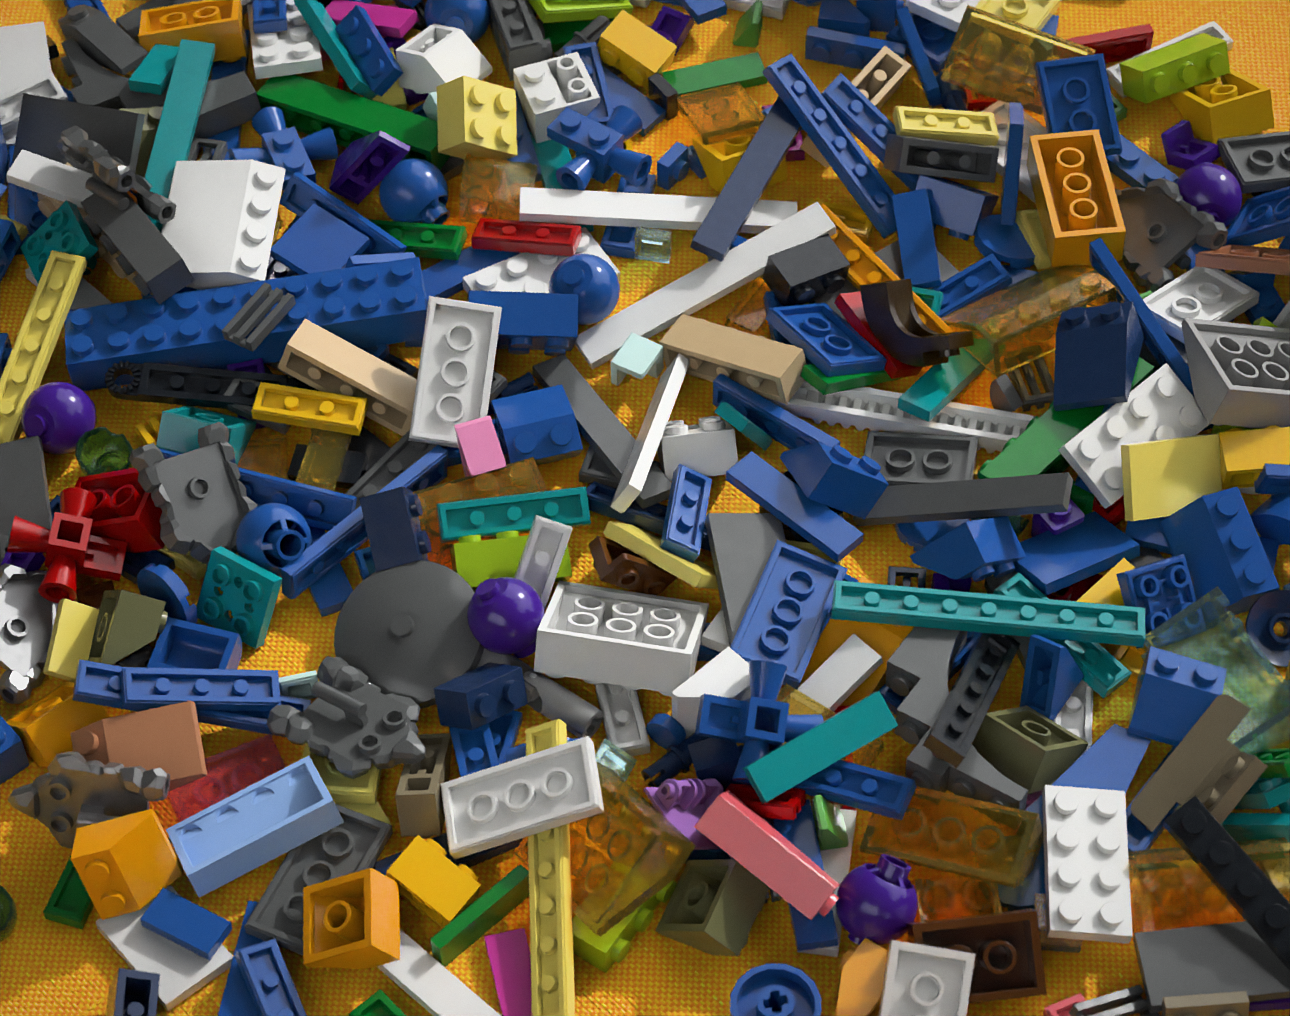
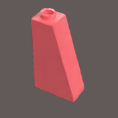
[694,791,840,920]

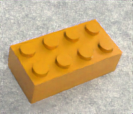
[1026,129,1126,267]

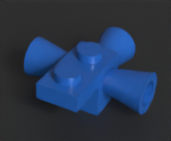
[547,105,652,190]
[229,107,338,191]
[695,660,823,785]

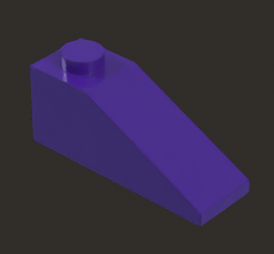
[329,130,410,205]

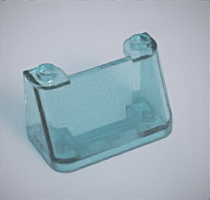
[1141,586,1290,755]

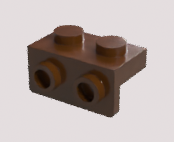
[588,536,678,595]

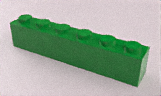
[257,74,450,170]
[977,357,1155,519]

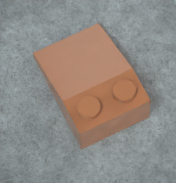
[70,701,207,791]

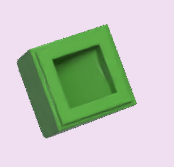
[733,0,763,48]
[812,795,849,851]

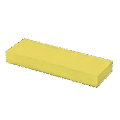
[892,106,999,146]

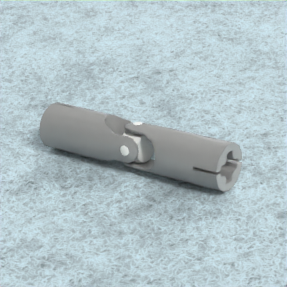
[477,648,603,738]

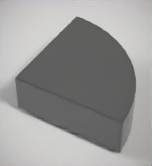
[990,374,1024,412]

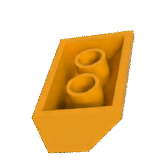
[138,0,247,63]

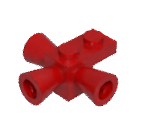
[7,487,128,603]

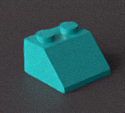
[156,405,256,465]

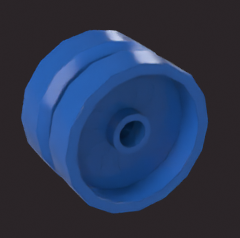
[730,963,821,1016]

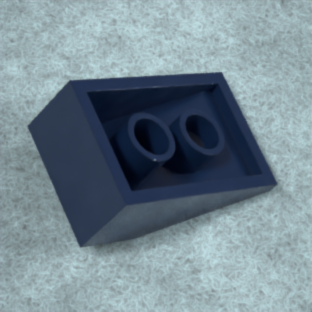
[1053,301,1144,411]

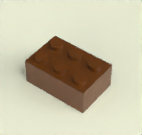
[907,909,1047,1004]

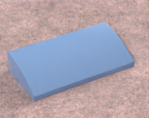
[166,756,344,898]

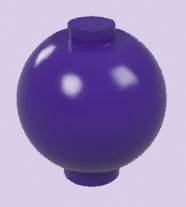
[1176,162,1242,227]
[21,382,96,455]
[467,577,544,658]
[836,854,918,945]

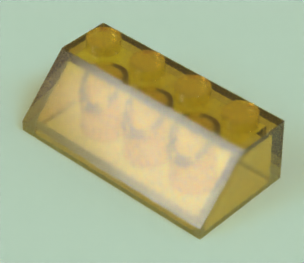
[940,5,1096,116]
[859,787,1044,888]
[1128,837,1290,934]

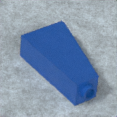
[1016,723,1151,845]

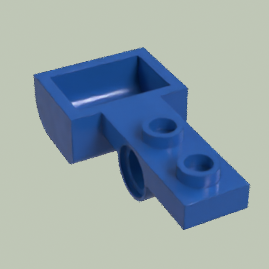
[147,617,242,669]

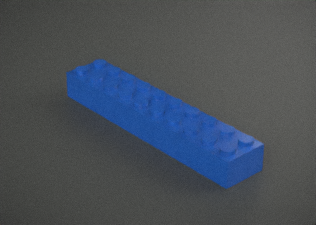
[64,257,427,391]

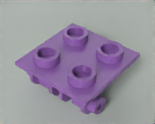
[643,778,724,850]

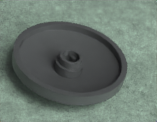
[334,560,484,709]

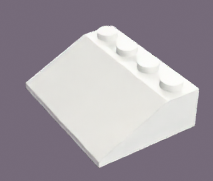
[161,160,286,290]
[534,580,709,697]

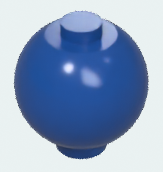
[424,0,490,44]
[379,158,450,225]
[548,254,620,325]
[235,503,312,577]

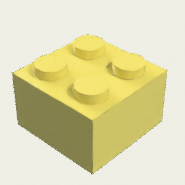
[437,75,517,166]

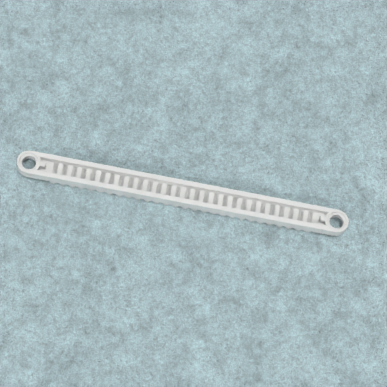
[764,381,1258,494]

